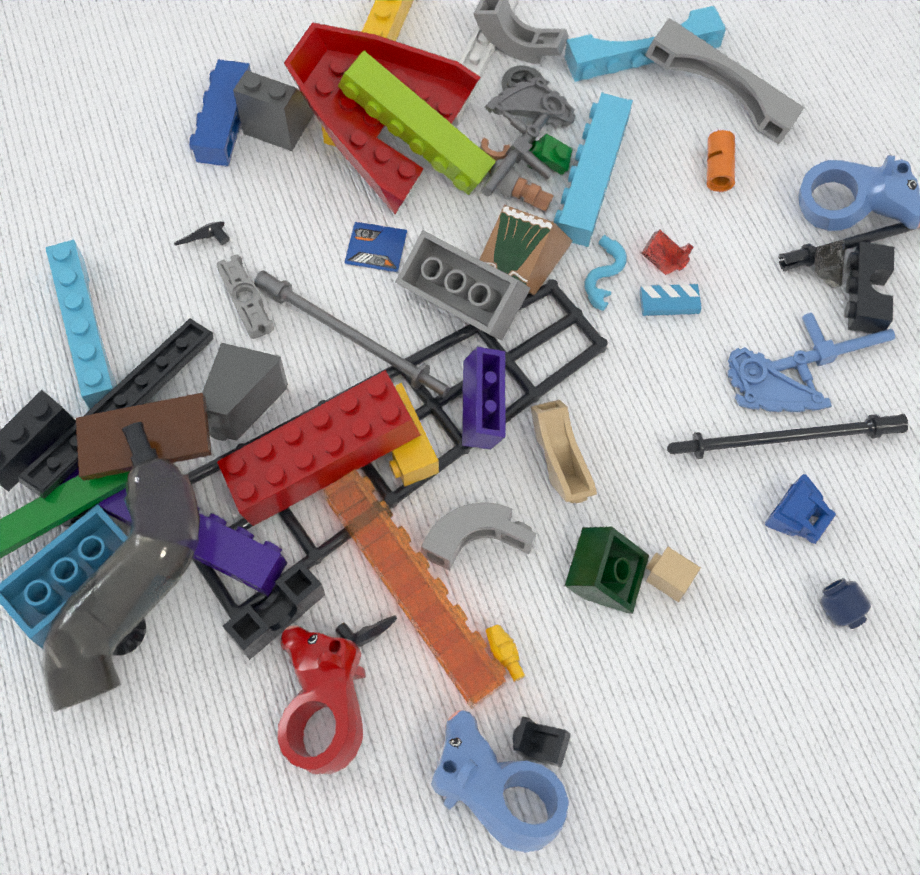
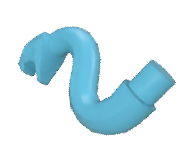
[584,235,627,311]

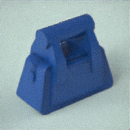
[765,474,836,544]

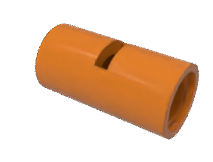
[707,130,735,192]

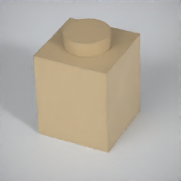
[646,547,701,603]

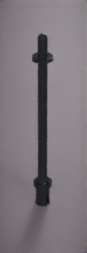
[778,222,920,272]
[667,414,908,459]

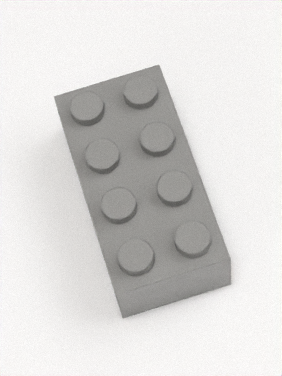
[395,230,530,341]

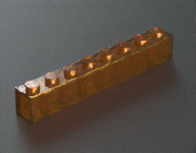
[323,469,507,710]

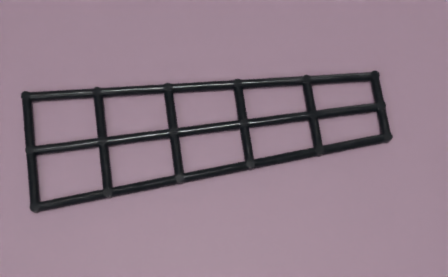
[153,279,608,619]

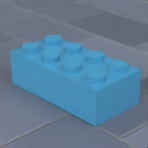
[0,504,147,649]

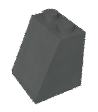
[233,70,314,151]
[202,343,288,441]

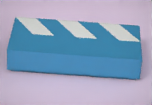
[639,284,702,316]

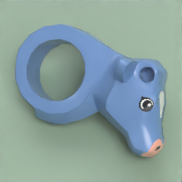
[798,155,920,231]
[431,710,569,853]

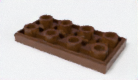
[76,393,212,481]

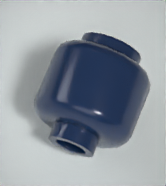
[820,578,871,629]

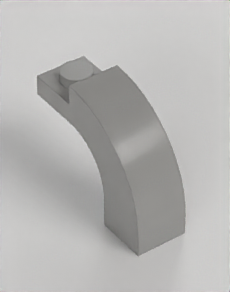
[473,0,569,64]
[421,503,536,571]

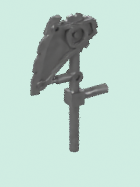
[481,77,576,196]

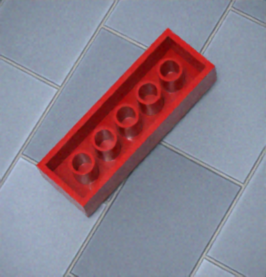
[217,370,421,526]

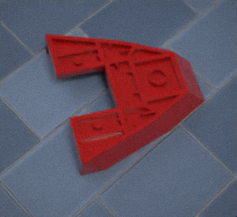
[284,22,481,214]

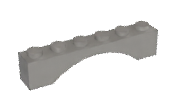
[645,18,805,144]

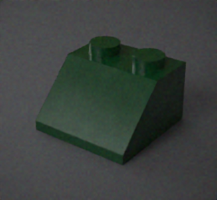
[564,526,649,614]

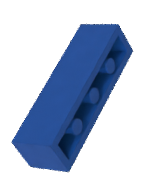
[189,59,251,167]

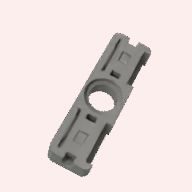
[216,254,274,339]

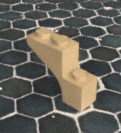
[530,400,597,503]

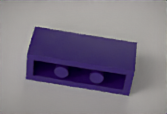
[462,346,506,450]

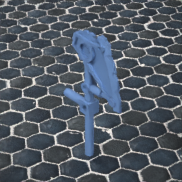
[728,313,895,412]

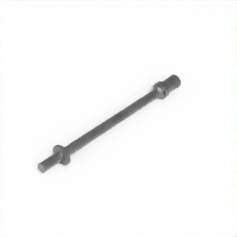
[254,270,450,397]

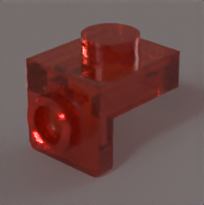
[641,229,693,275]

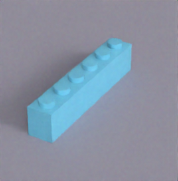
[554,93,633,247]

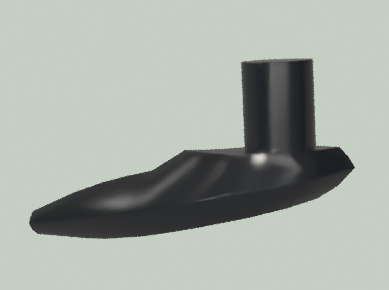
[174,221,230,246]
[335,615,397,647]

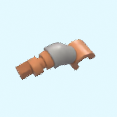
[480,138,554,212]

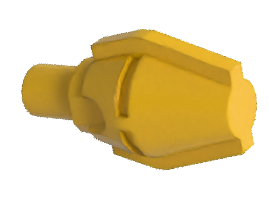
[485,624,525,682]

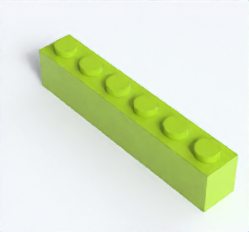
[338,51,496,195]

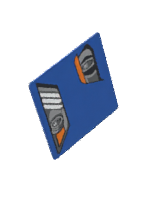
[344,222,407,272]

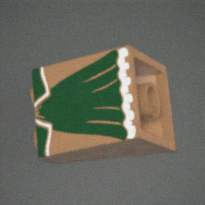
[479,204,572,295]

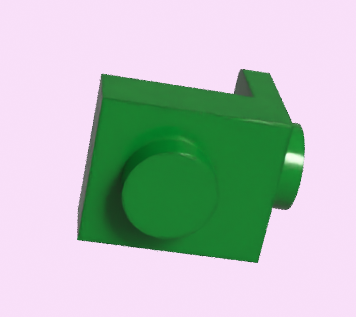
[527,133,573,175]

